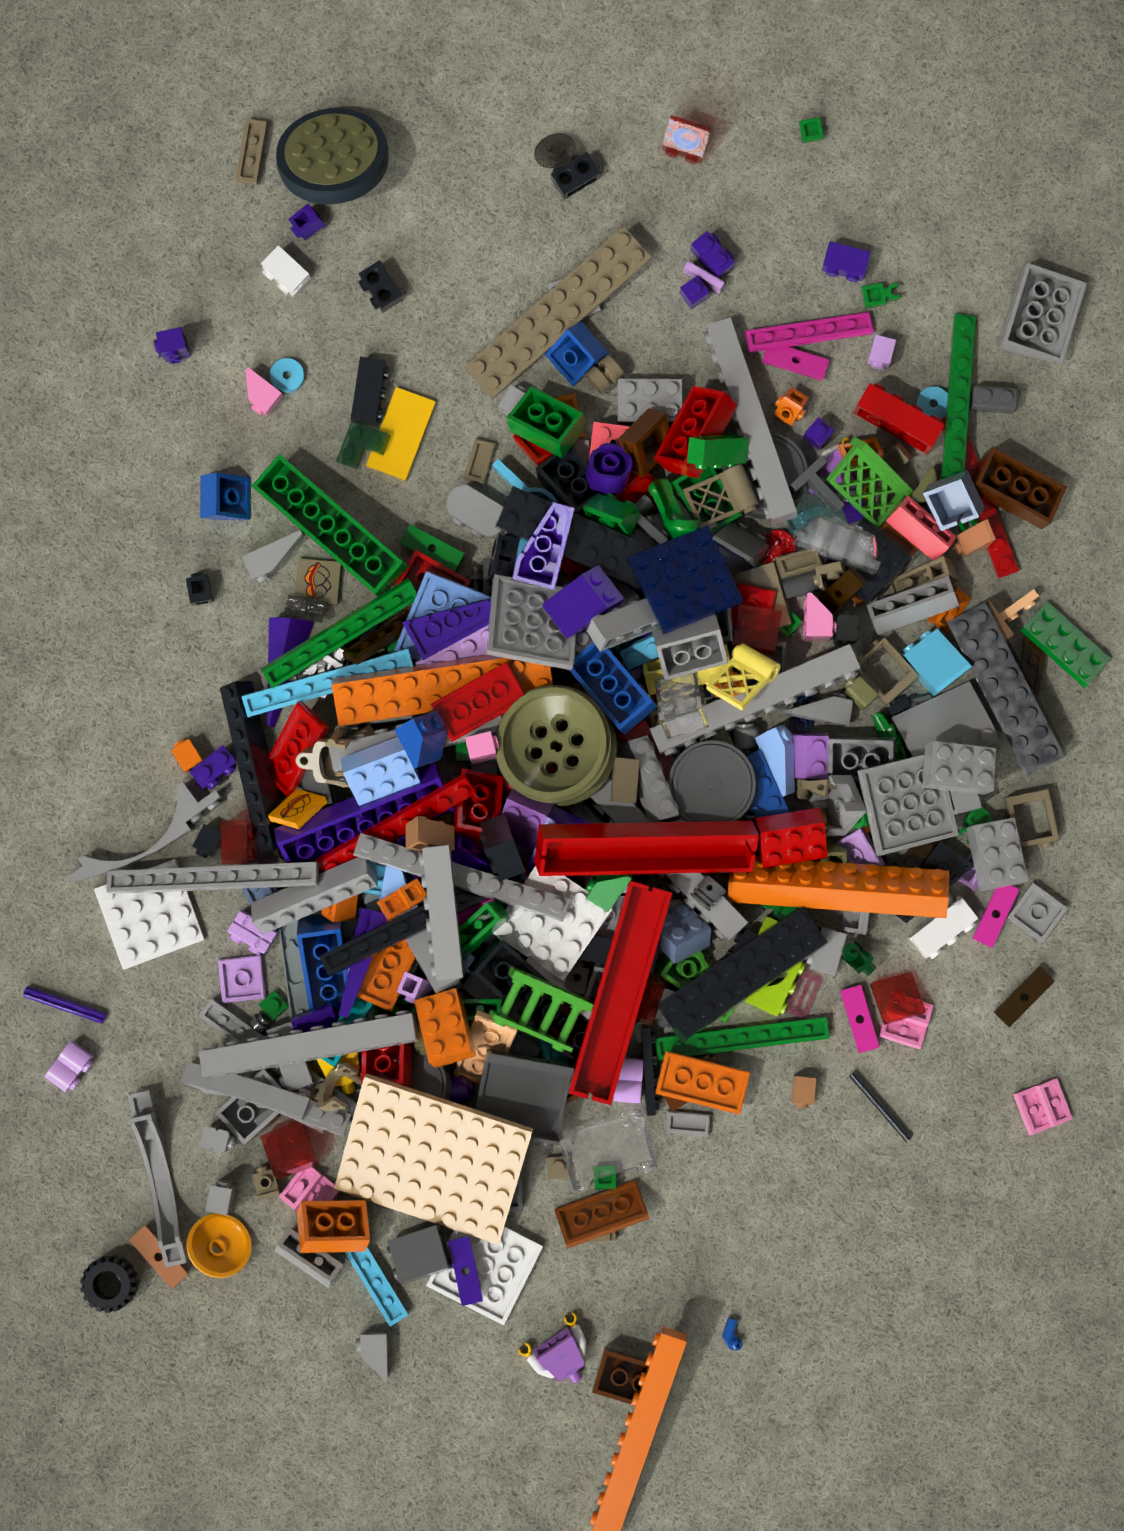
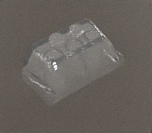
[793,515,881,575]

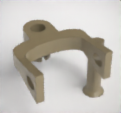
[296,725,350,787]
[794,778,836,818]
[310,1062,362,1112]

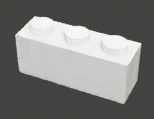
[909,898,978,959]

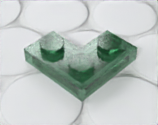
[336,422,391,469]

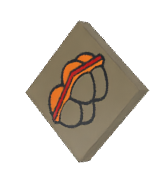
[294,558,341,605]

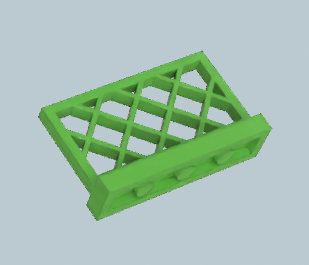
[826,437,914,528]

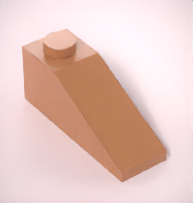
[953,519,995,558]

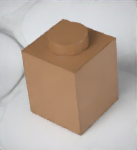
[791,1076,817,1108]

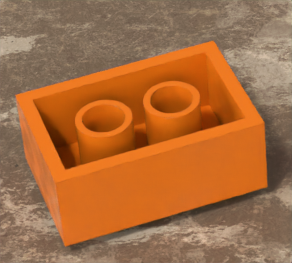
[414,988,476,1068]
[297,1200,370,1253]

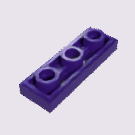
[448,1236,483,1306]

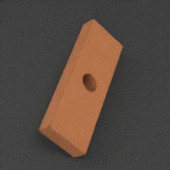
[129,1225,189,1289]

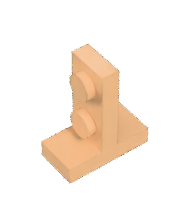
[988,589,1039,639]

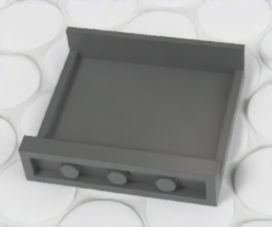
[475,1049,574,1147]

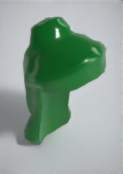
[648,478,701,546]

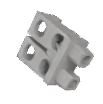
[289,646,348,701]

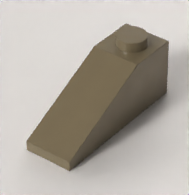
[888,556,959,596]

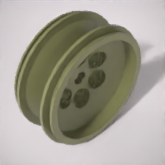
[495,685,617,806]

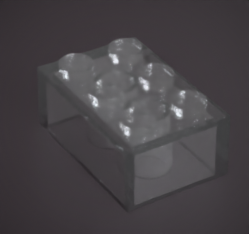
[655,672,709,739]

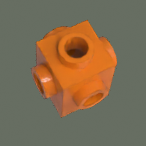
[774,387,809,426]

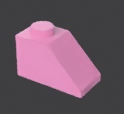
[245,367,283,417]

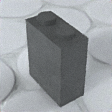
[387,1225,453,1284]

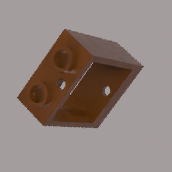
[618,408,669,477]

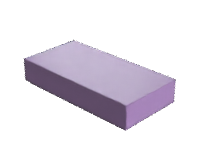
[683,261,724,294]

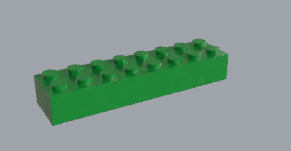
[251,454,409,597]

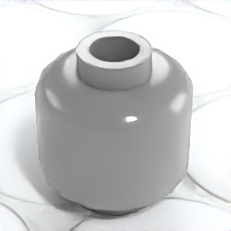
[732,721,760,754]

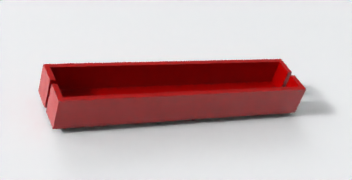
[534,821,759,876]
[568,881,672,1106]

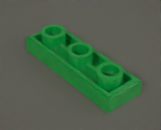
[400,525,466,573]

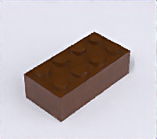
[972,447,1067,529]

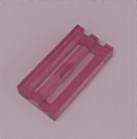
[785,972,822,1020]

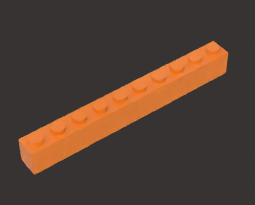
[589,1326,687,1531]

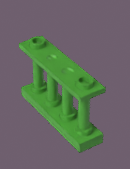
[489,966,594,1052]

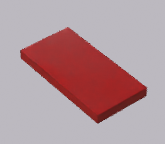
[430,661,525,742]
[270,701,329,797]

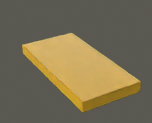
[366,387,436,481]

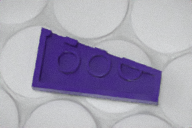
[402,600,491,660]

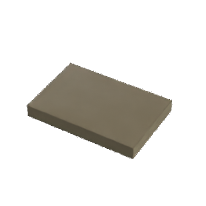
[734,562,793,636]

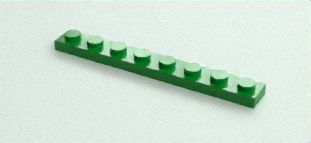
[941,314,976,479]
[260,578,417,689]
[655,1017,830,1060]

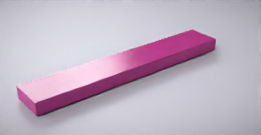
[745,312,874,353]

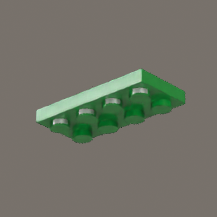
[1020,601,1111,688]

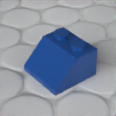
[545,322,609,386]
[200,472,250,520]
[394,711,447,769]

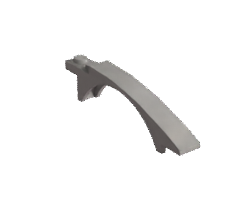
[65,782,223,883]
[180,1062,351,1137]
[128,1090,187,1268]

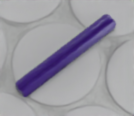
[23,986,106,1023]

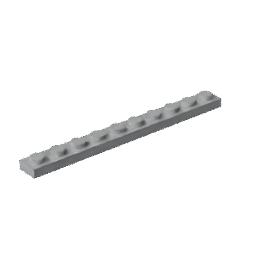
[354,833,570,922]
[106,862,319,894]
[199,998,357,1126]

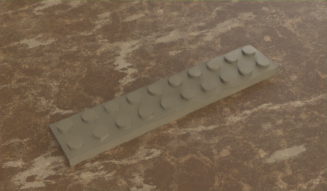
[464,226,652,400]

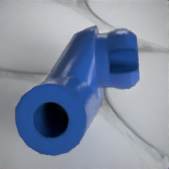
[722,1317,742,1351]

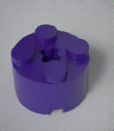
[586,443,632,494]

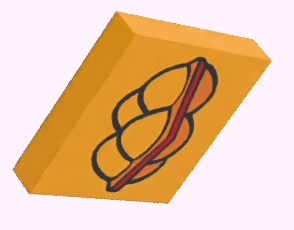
[268,789,328,829]

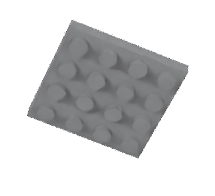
[486,574,576,670]
[857,754,959,856]

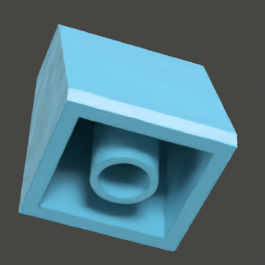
[902,629,972,697]

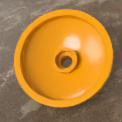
[187,1213,252,1278]

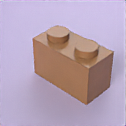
[406,816,455,852]

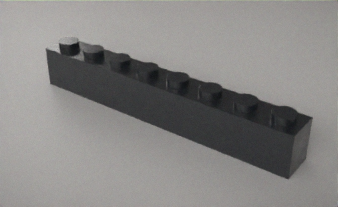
[220,681,283,854]

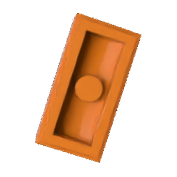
[927,586,971,634]

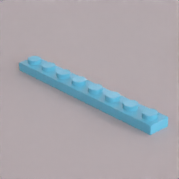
[241,648,413,717]

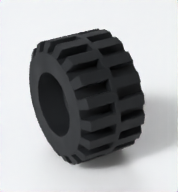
[80,1255,139,1313]

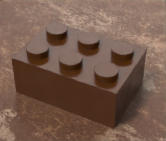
[592,1347,648,1404]

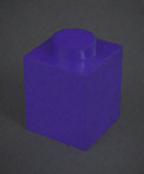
[679,275,710,310]
[803,417,835,451]

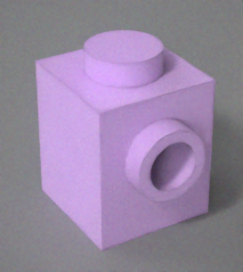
[867,334,896,370]
[397,972,432,1004]

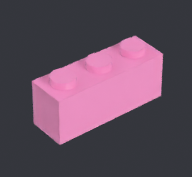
[465,731,499,765]

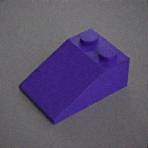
[542,565,624,639]

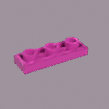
[762,347,829,381]
[972,886,1019,948]
[840,985,880,1053]

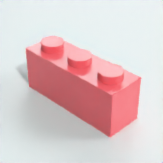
[886,495,957,560]

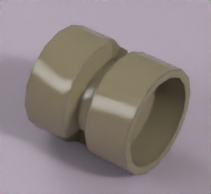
[584,355,625,395]

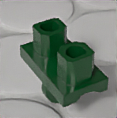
[841,941,877,976]

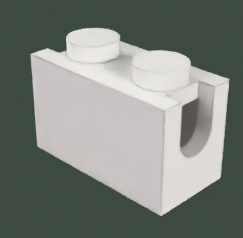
[261,245,311,297]

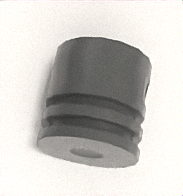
[690,875,726,911]

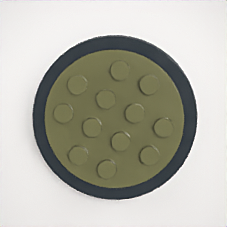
[276,108,389,204]

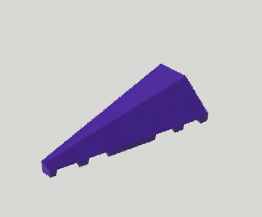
[267,617,313,727]
[338,907,387,1018]

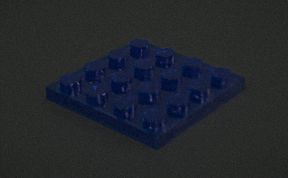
[628,525,743,635]

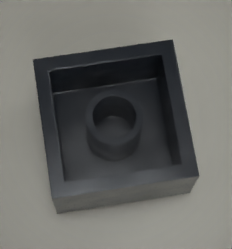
[479,814,526,881]

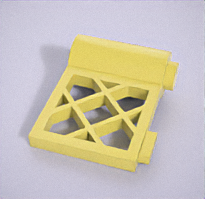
[706,643,780,710]

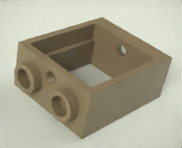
[856,638,919,706]
[1003,789,1059,852]

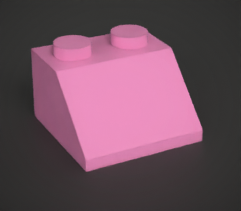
[803,593,836,641]

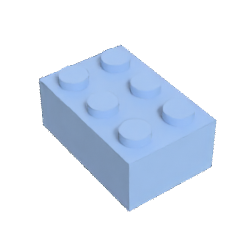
[341,737,420,806]

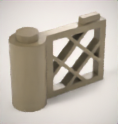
[683,464,759,532]

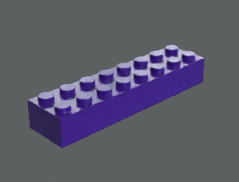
[274,764,455,863]

